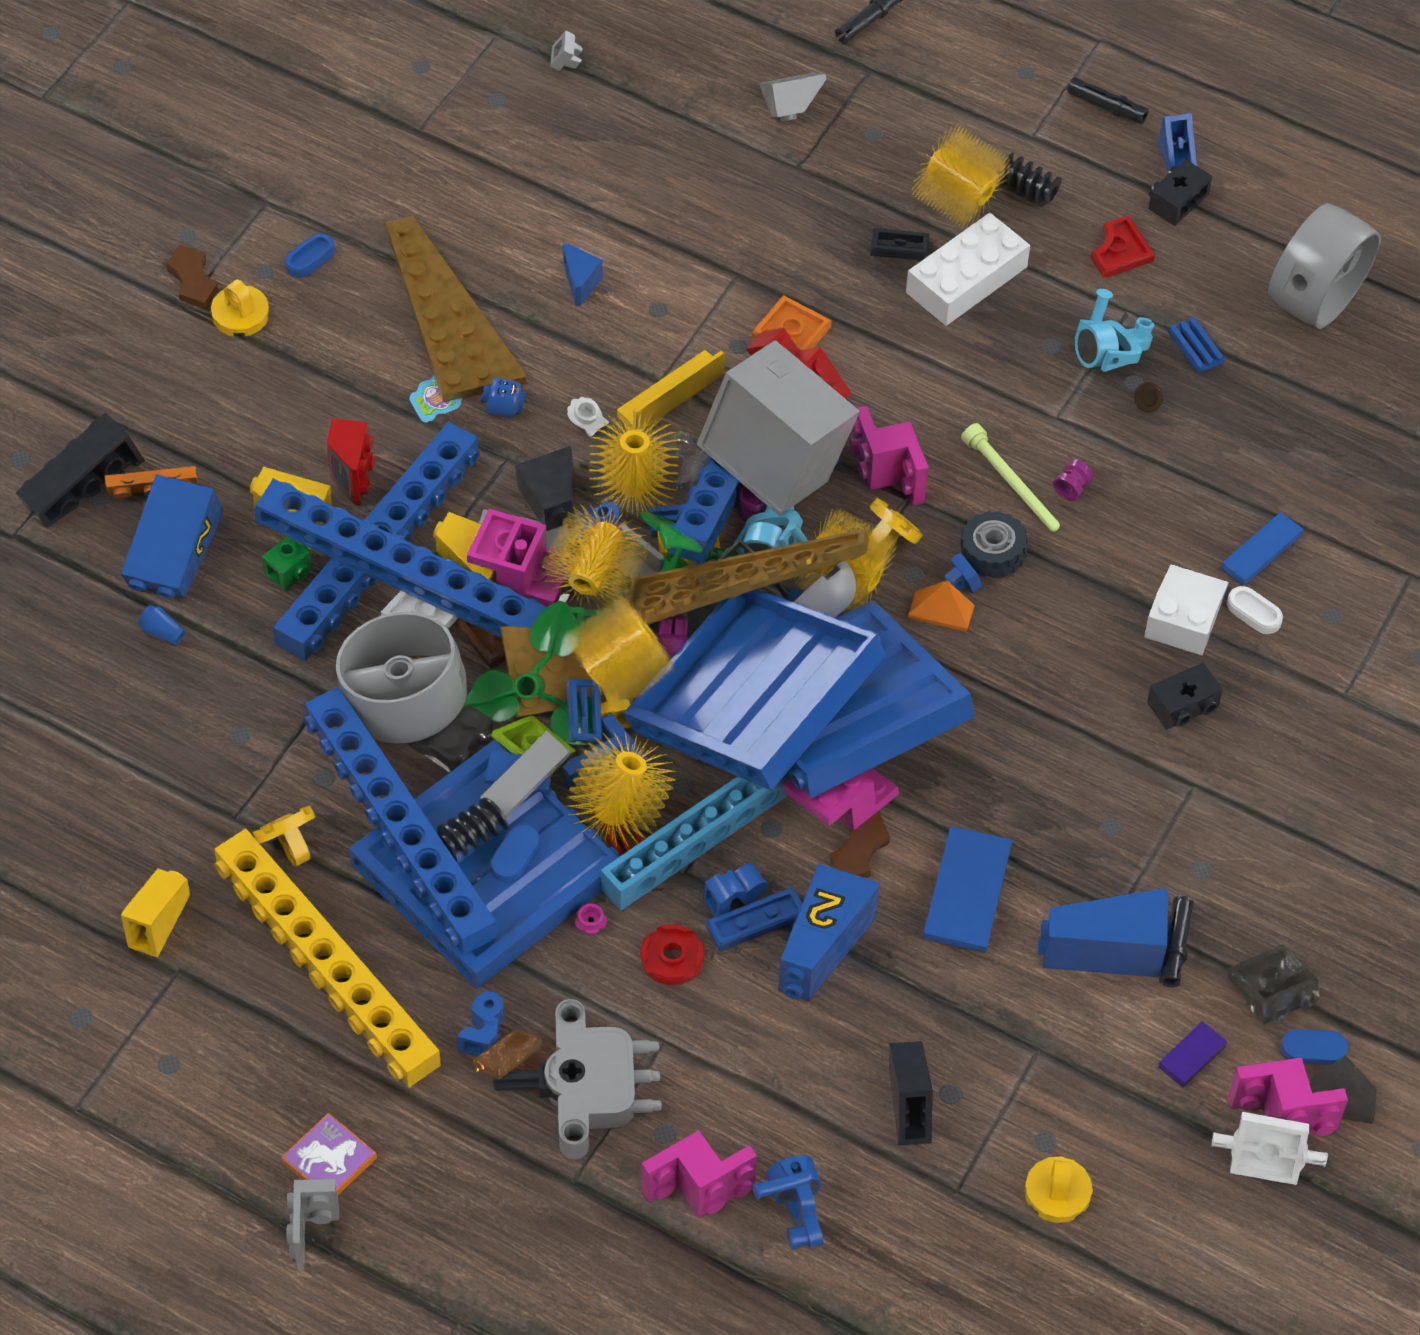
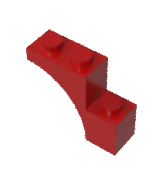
[746,328,852,399]

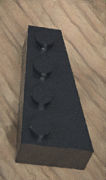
[16,413,145,528]

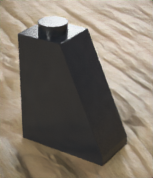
[515,446,574,531]
[889,1041,933,1145]

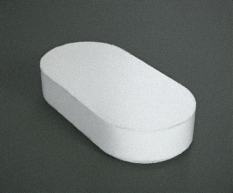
[1227,586,1283,634]

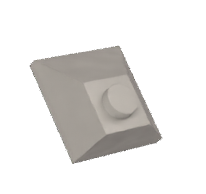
[760,72,826,121]

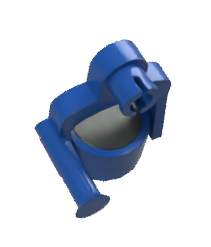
[752,1155,823,1250]

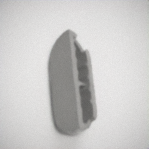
[793,561,856,618]

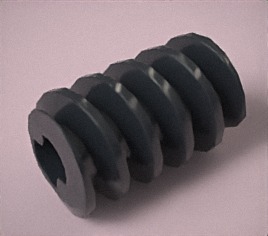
[997,152,1062,207]
[437,797,508,862]

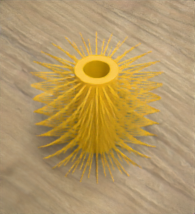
[912,125,1011,229]
[589,410,680,518]
[541,504,649,610]
[794,508,897,614]
[565,595,675,709]
[566,731,676,846]

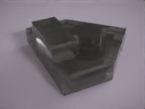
[1309,1055,1377,1124]

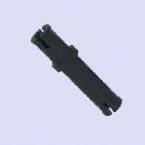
[835,0,903,44]
[1067,77,1149,125]
[1159,895,1194,988]

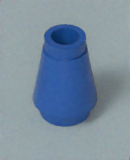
[138,605,186,646]

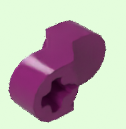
[657,614,688,658]

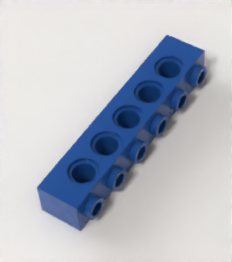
[669,456,744,563]

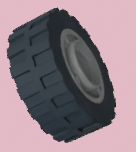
[961,511,1028,578]

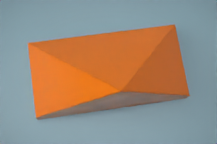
[908,581,974,632]

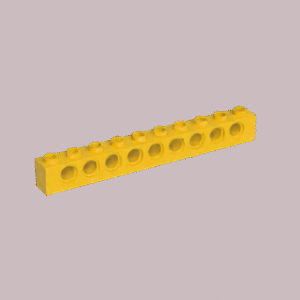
[214,828,441,1088]

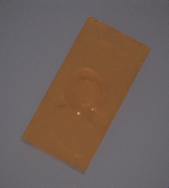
[473,1028,542,1079]

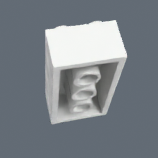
[906,213,1030,326]

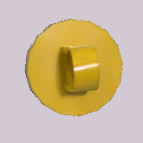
[211,279,269,336]
[869,497,923,557]
[253,805,316,867]
[1024,1156,1093,1223]

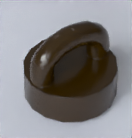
[1134,382,1163,412]

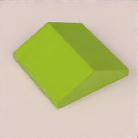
[491,715,576,774]

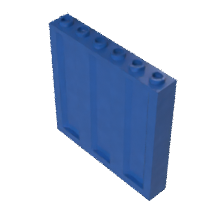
[624,589,886,791]
[787,600,974,798]
[349,739,620,989]

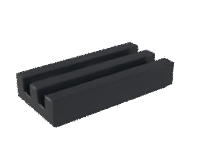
[870,228,930,261]

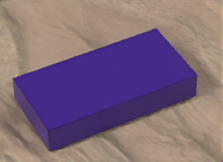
[1158,1021,1227,1088]

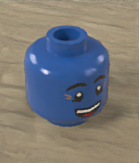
[481,378,526,419]

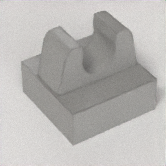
[550,31,583,71]

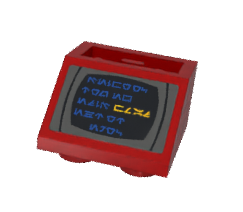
[327,418,375,506]

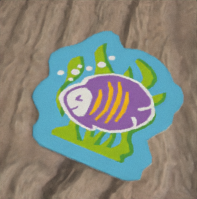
[409,375,463,423]

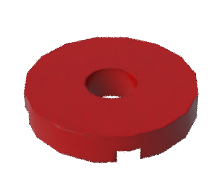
[640,924,705,986]

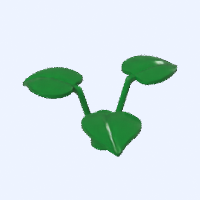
[639,511,738,572]
[463,601,602,745]

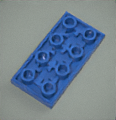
[923,826,1012,953]

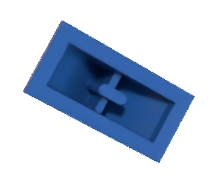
[1158,113,1197,171]
[562,243,603,306]

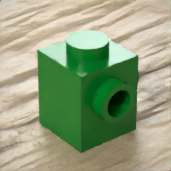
[262,537,311,591]

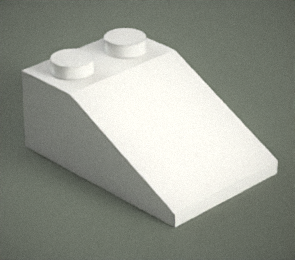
[1144,564,1229,656]

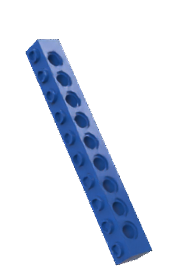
[273,422,480,661]
[255,478,547,638]
[303,687,497,955]

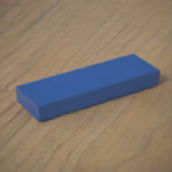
[1221,512,1304,586]
[706,887,802,952]

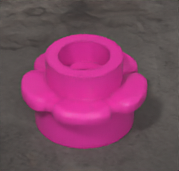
[575,903,607,935]

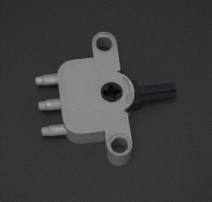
[493,999,662,1160]

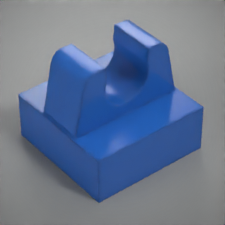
[944,553,982,593]

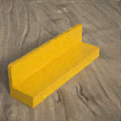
[617,350,725,431]

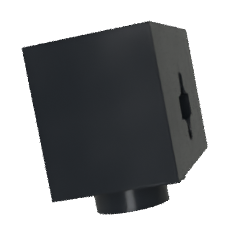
[1148,159,1213,226]
[1147,662,1223,730]

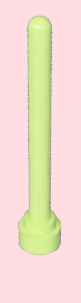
[961,423,1060,532]

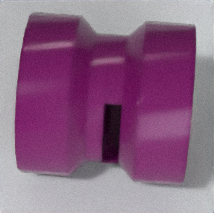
[1053,459,1094,501]
[739,486,767,522]

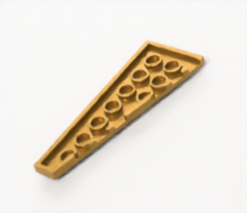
[385,216,527,402]

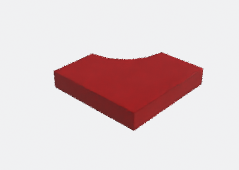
[1091,215,1155,279]

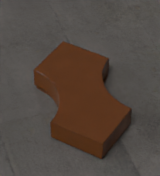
[166,244,219,309]
[830,812,890,878]

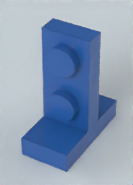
[563,713,647,792]

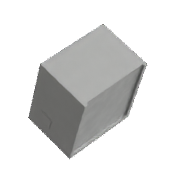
[696,340,860,516]

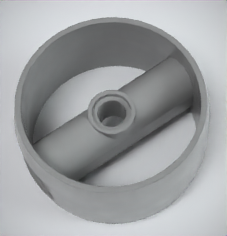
[1268,203,1381,329]
[336,612,467,744]

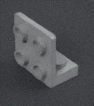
[286,1179,339,1271]

